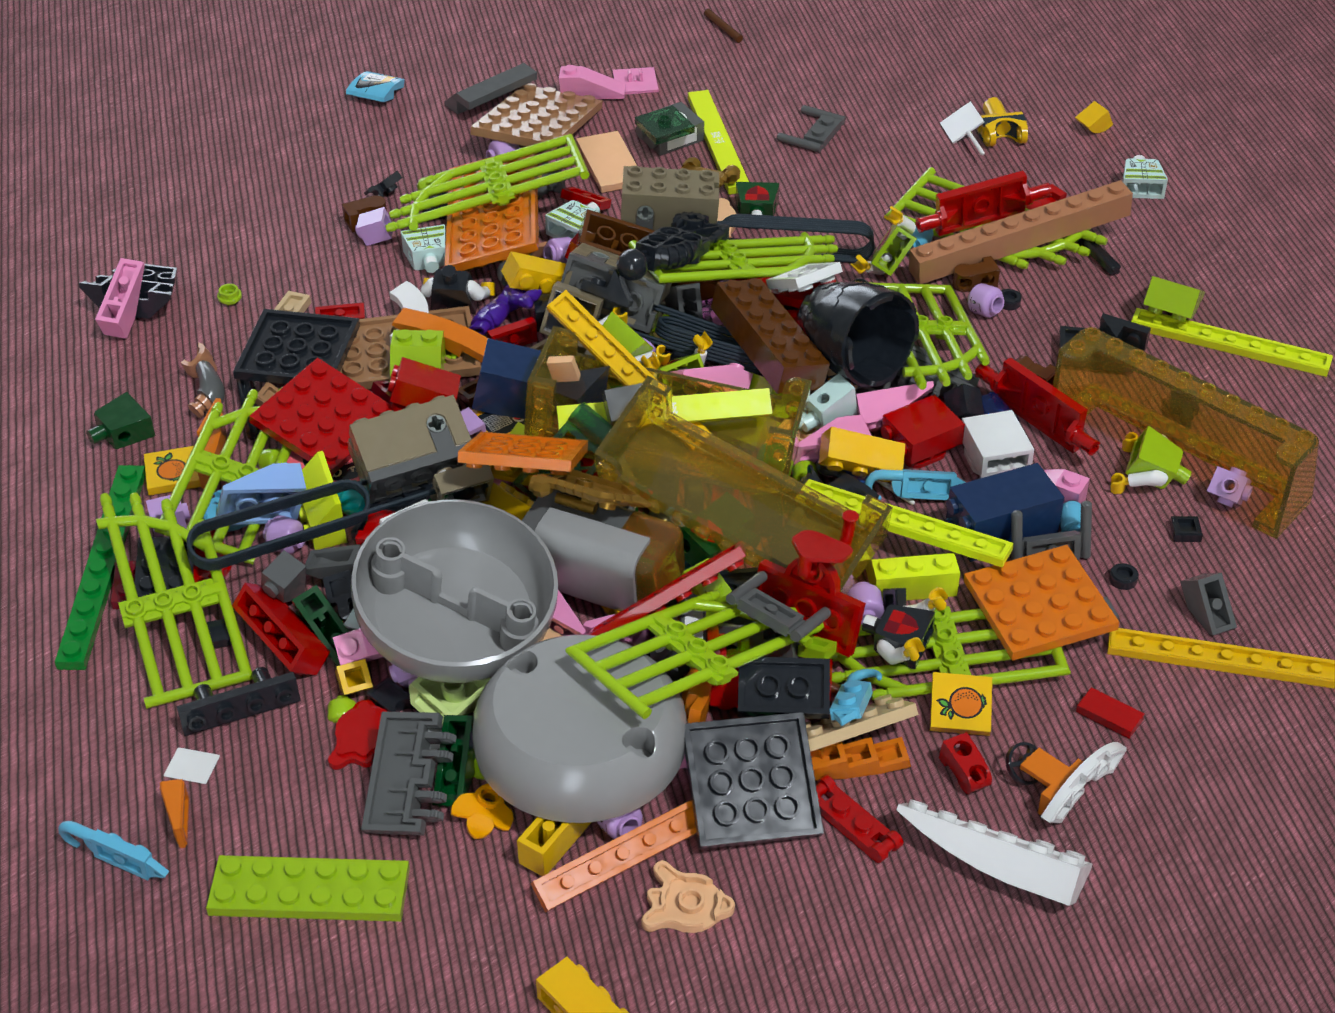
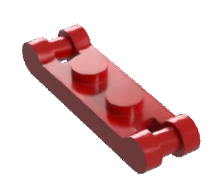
[816,775,904,863]

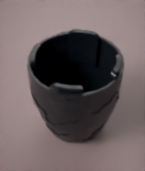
[797,281,919,388]

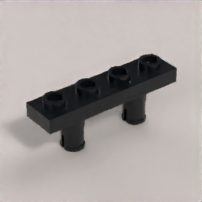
[176,667,301,736]

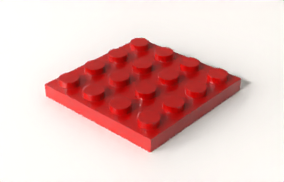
[249,357,395,476]

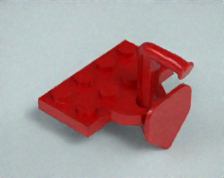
[756,510,866,658]

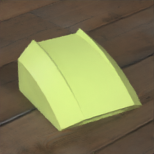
[409,677,491,725]

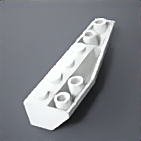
[897,800,1092,906]

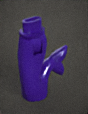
[470,284,542,335]

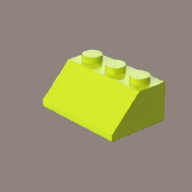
[299,451,347,550]
[864,553,960,601]

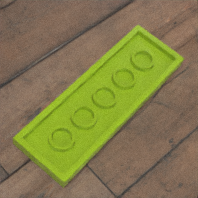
[206,855,410,922]

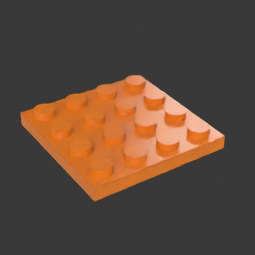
[458,432,588,475]
[964,545,1119,661]

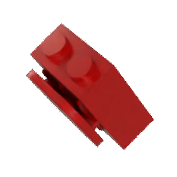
[387,357,461,411]
[881,394,965,469]

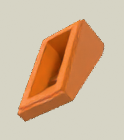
[159,779,189,848]

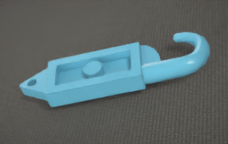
[865,469,966,501]
[830,669,882,726]
[58,821,169,881]

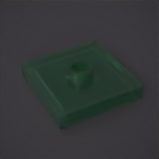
[635,105,695,145]

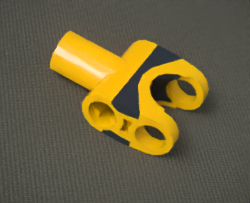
[977,97,1028,147]

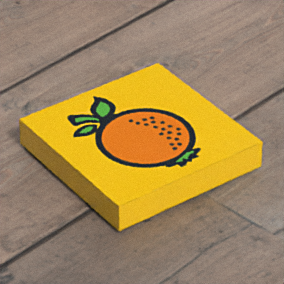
[144,446,201,495]
[930,672,992,736]

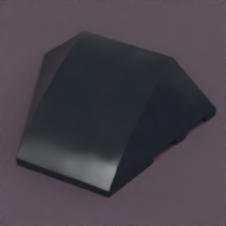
[79,264,177,319]

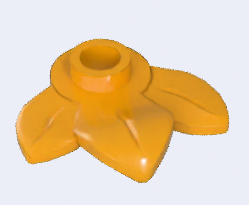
[451,783,513,839]

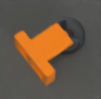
[1006,742,1083,815]

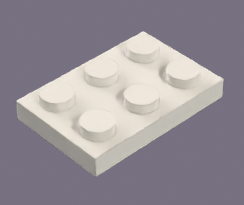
[766,262,843,292]

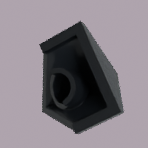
[548,366,610,405]

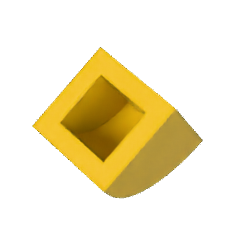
[1075,101,1113,133]
[335,659,373,696]

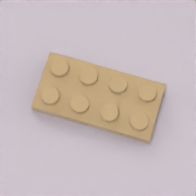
[805,695,919,752]

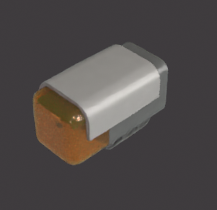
[522,489,685,614]

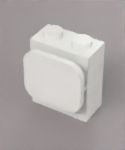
[962,410,1034,478]

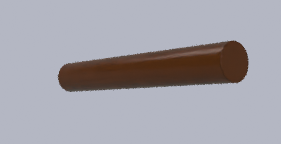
[704,9,743,43]

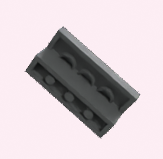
[444,63,537,115]

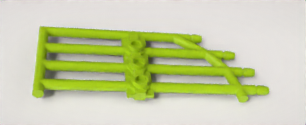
[385,134,590,232]
[886,167,1108,269]
[628,232,838,284]
[869,282,990,390]
[154,387,292,565]
[96,492,253,709]
[565,590,824,719]
[829,606,1071,700]

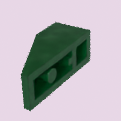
[292,585,349,666]
[432,715,476,807]

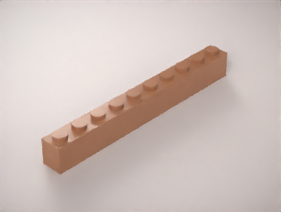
[909,180,1133,284]

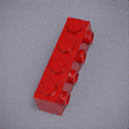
[232,583,330,675]

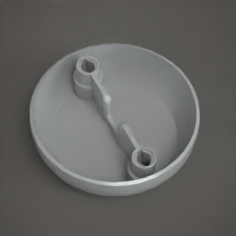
[351,500,558,683]
[472,635,687,823]

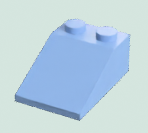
[215,463,306,525]

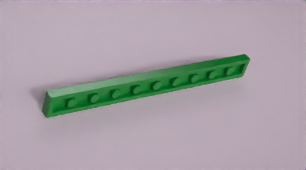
[55,465,146,670]

